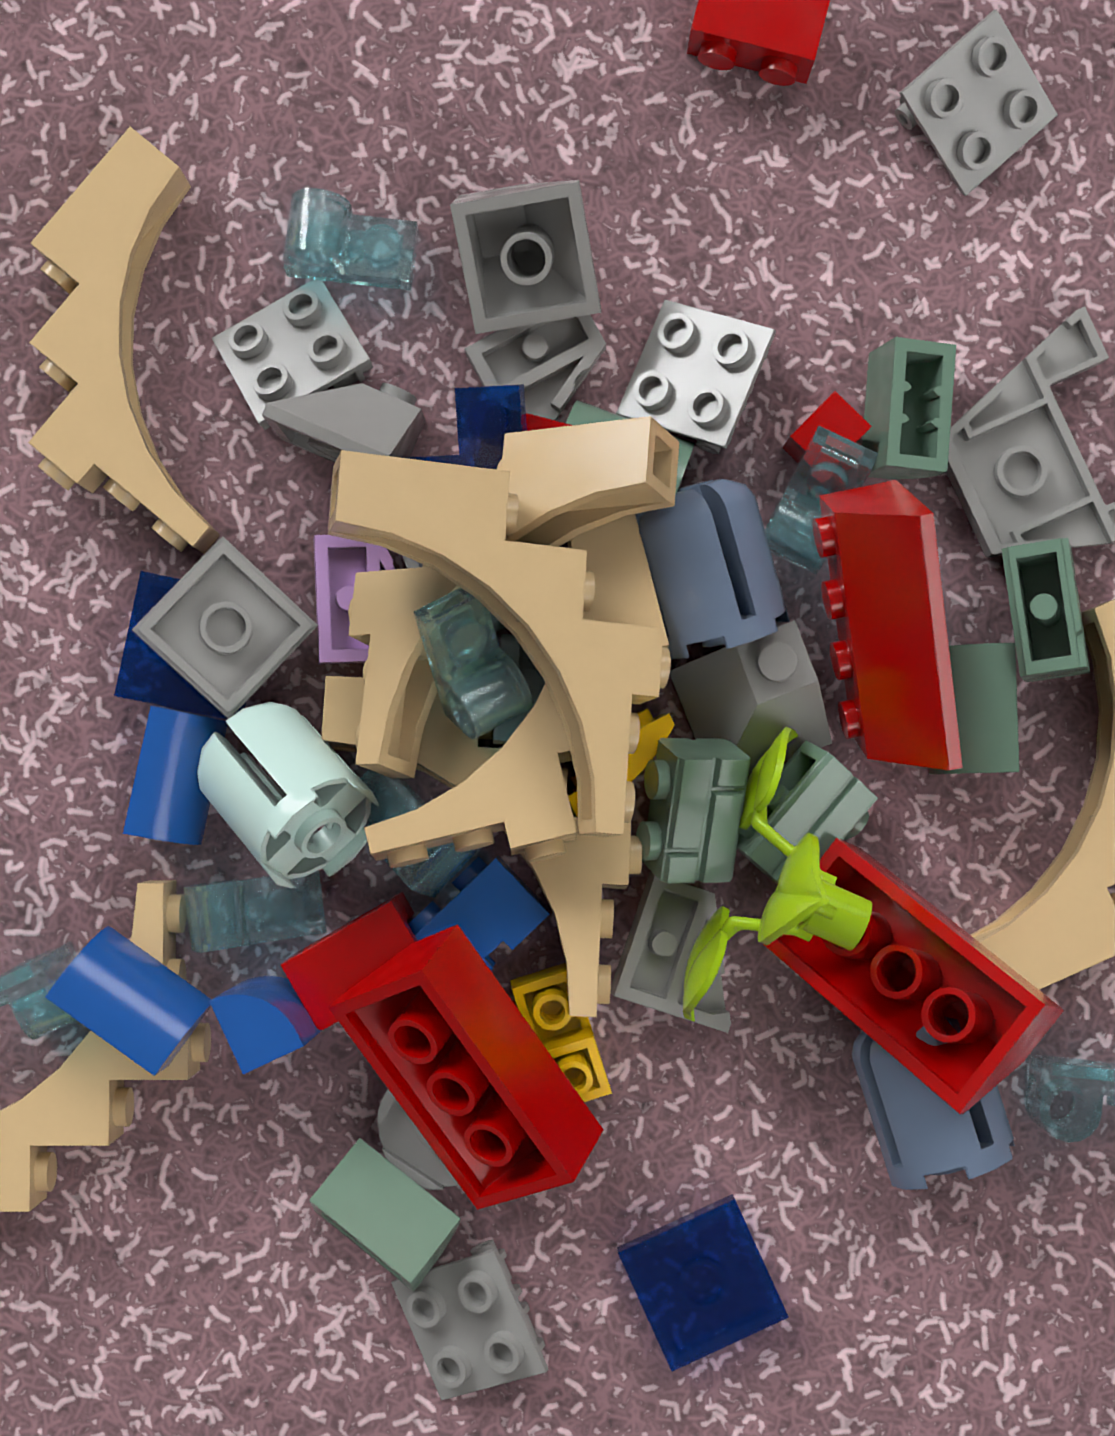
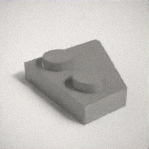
[464,315,606,421]
[610,871,731,1033]

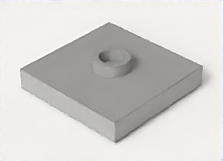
[132,536,318,719]

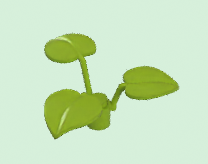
[683,727,872,1022]

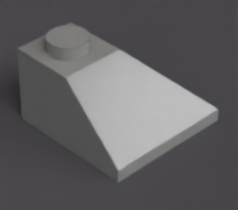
[450,180,602,334]
[262,383,426,463]
[670,620,832,776]

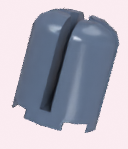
[635,479,790,659]
[852,1017,1015,1190]

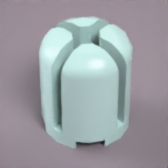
[197,702,379,889]

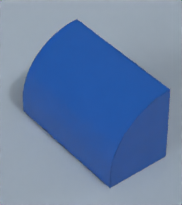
[123,706,227,845]
[45,926,211,1076]
[209,976,322,1074]

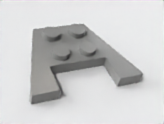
[947,306,1115,557]

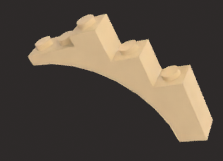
[28,126,220,554]
[348,416,679,779]
[327,450,671,837]
[364,514,669,868]
[971,599,1115,990]
[321,676,642,1017]
[0,880,211,1212]

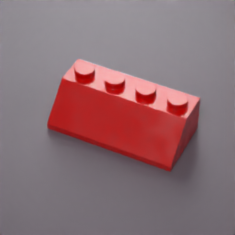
[813,480,963,771]
[763,837,1064,1114]
[329,924,604,1210]

